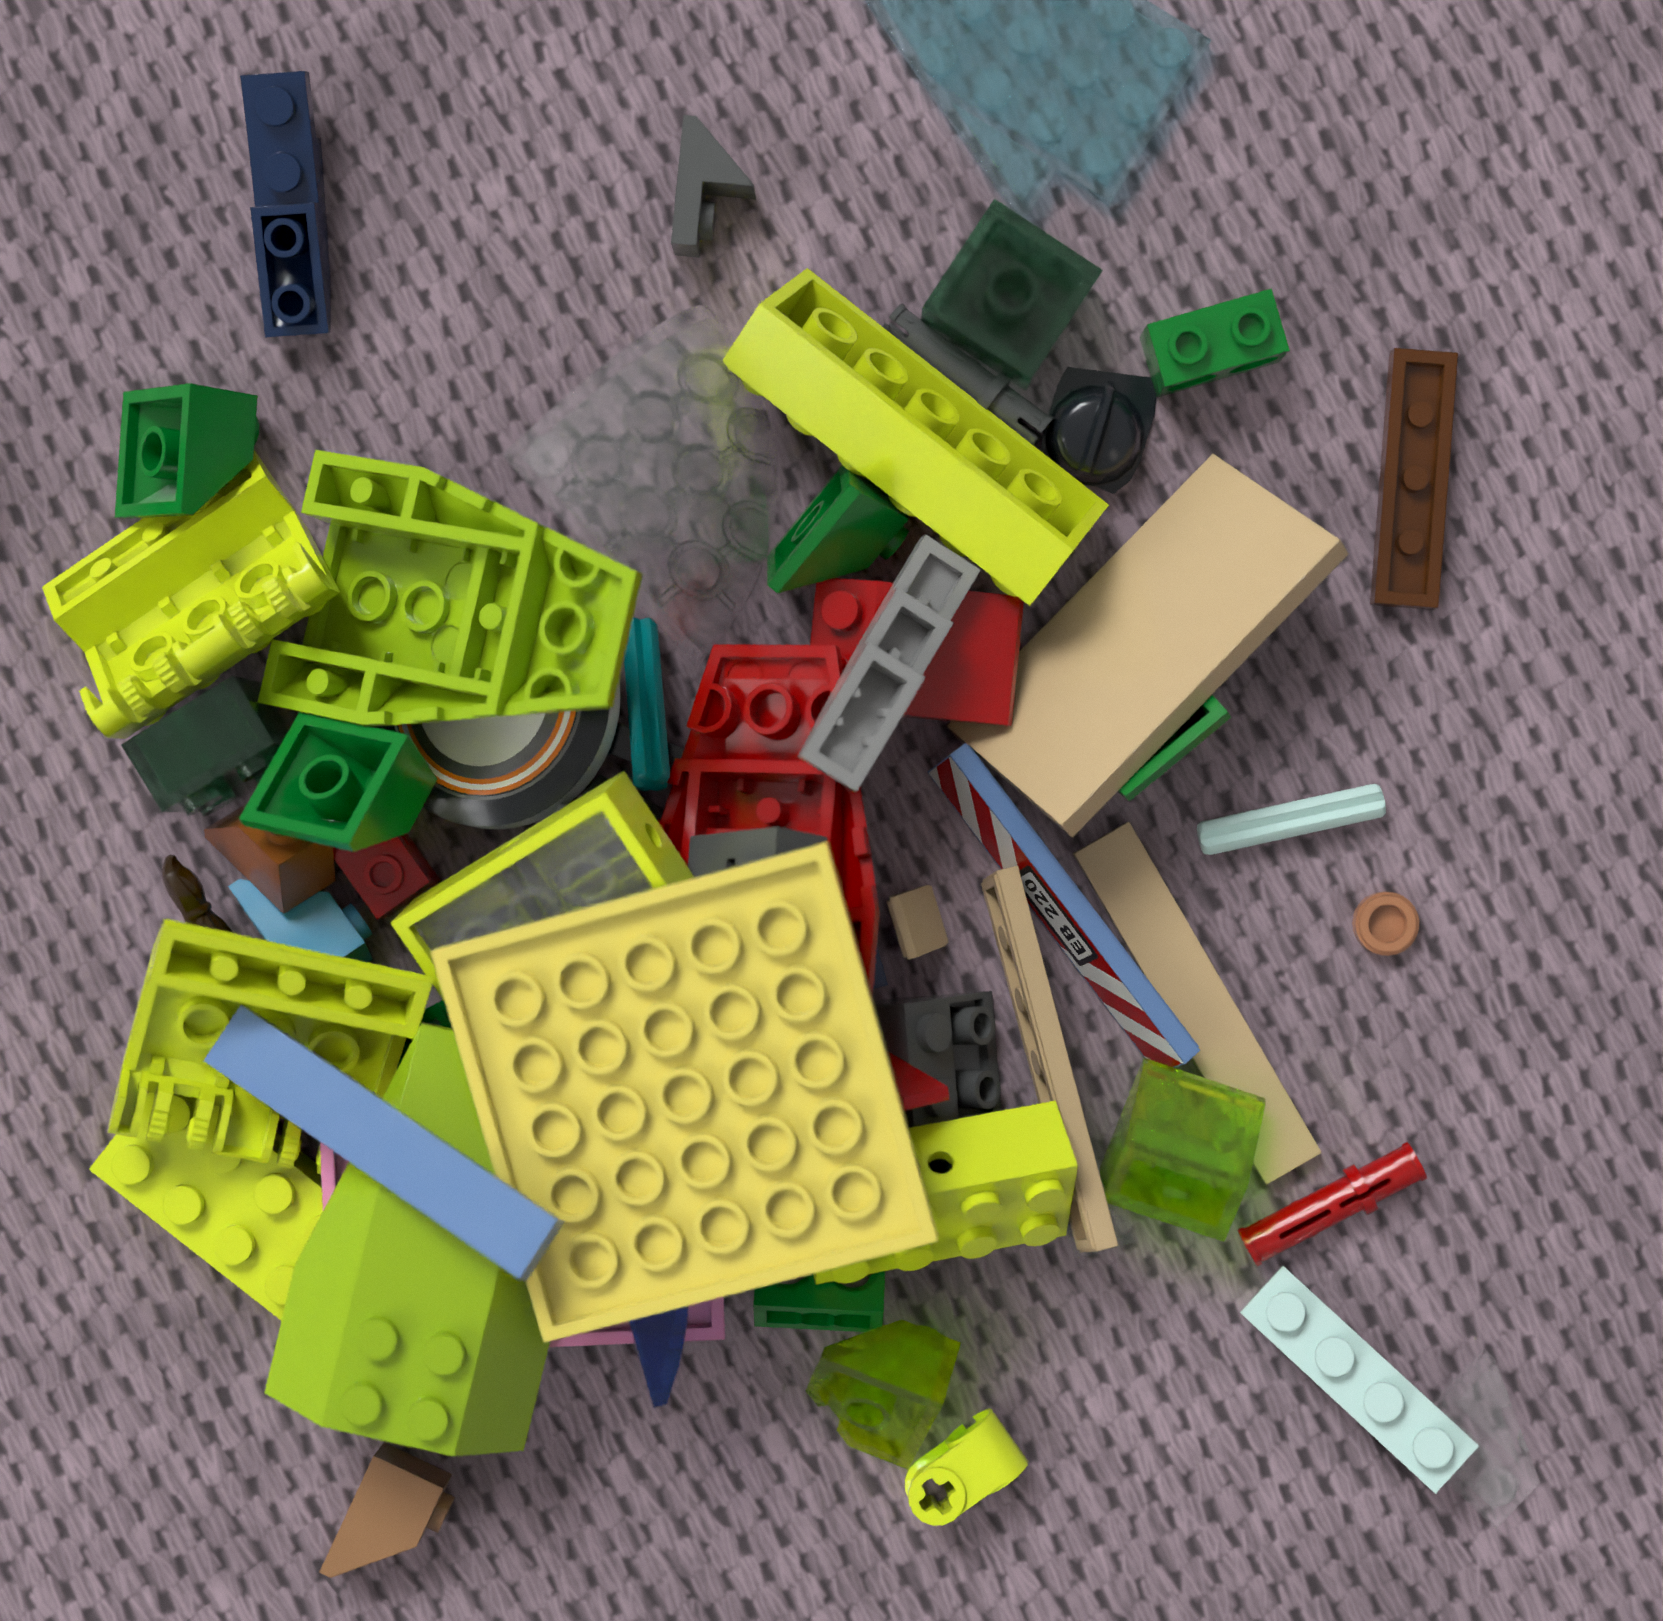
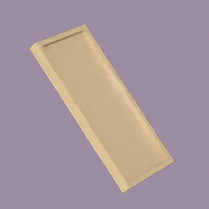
[947,454,1348,838]

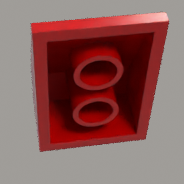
[810,578,1024,726]

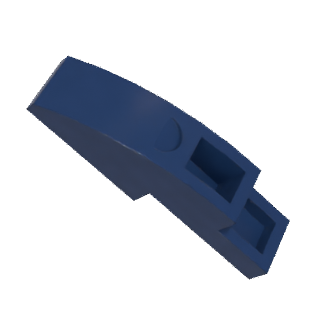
[240,71,331,338]

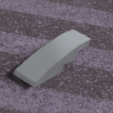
[798,535,980,792]

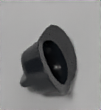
[1041,367,1156,494]

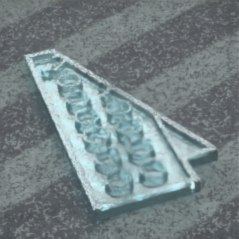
[863,0,1212,224]

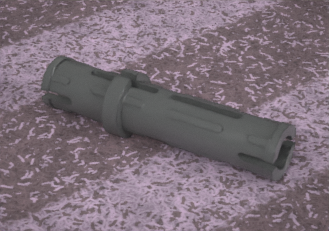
[882,304,1054,446]

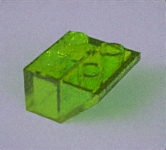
[1099,1058,1266,1242]

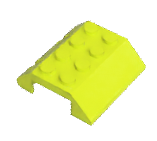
[42,450,340,739]
[107,919,433,1174]

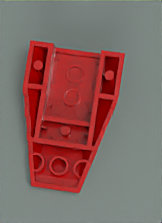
[658,644,880,996]

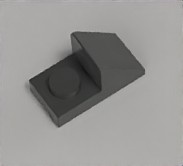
[671,115,756,258]

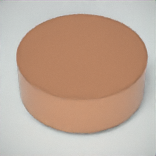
[1352,892,1419,956]

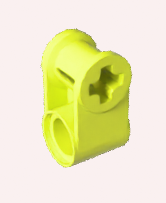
[905,1409,1029,1526]

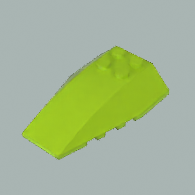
[258,450,643,727]
[264,1022,550,1456]

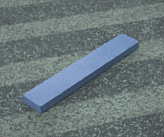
[204,1005,564,1281]

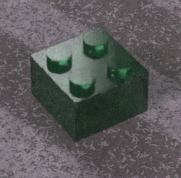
[921,199,1103,391]
[121,676,289,817]

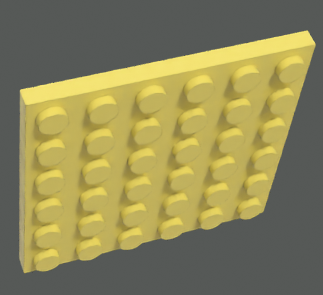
[431,841,939,1343]

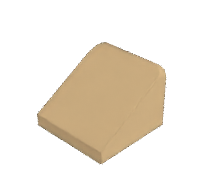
[886,885,949,960]

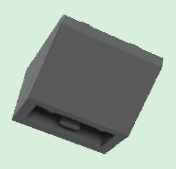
[873,991,1002,1128]

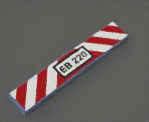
[927,743,1200,1075]

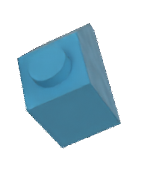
[228,879,373,963]

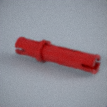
[1237,1142,1428,1267]

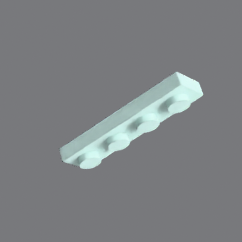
[1240,1265,1479,1494]

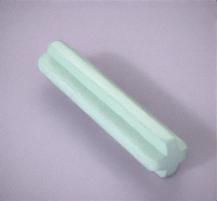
[1197,784,1386,855]

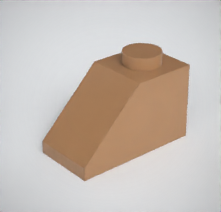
[319,1442,455,1578]

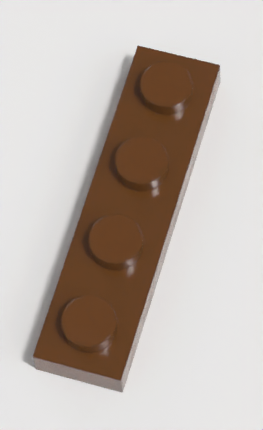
[1370,348,1458,610]

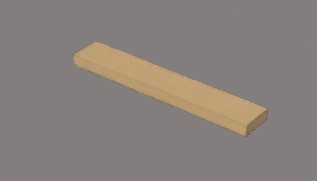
[1073,822,1322,1185]
[981,866,1118,1252]

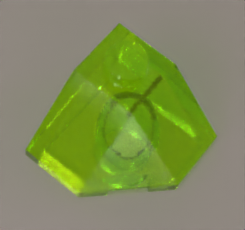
[805,1319,961,1469]

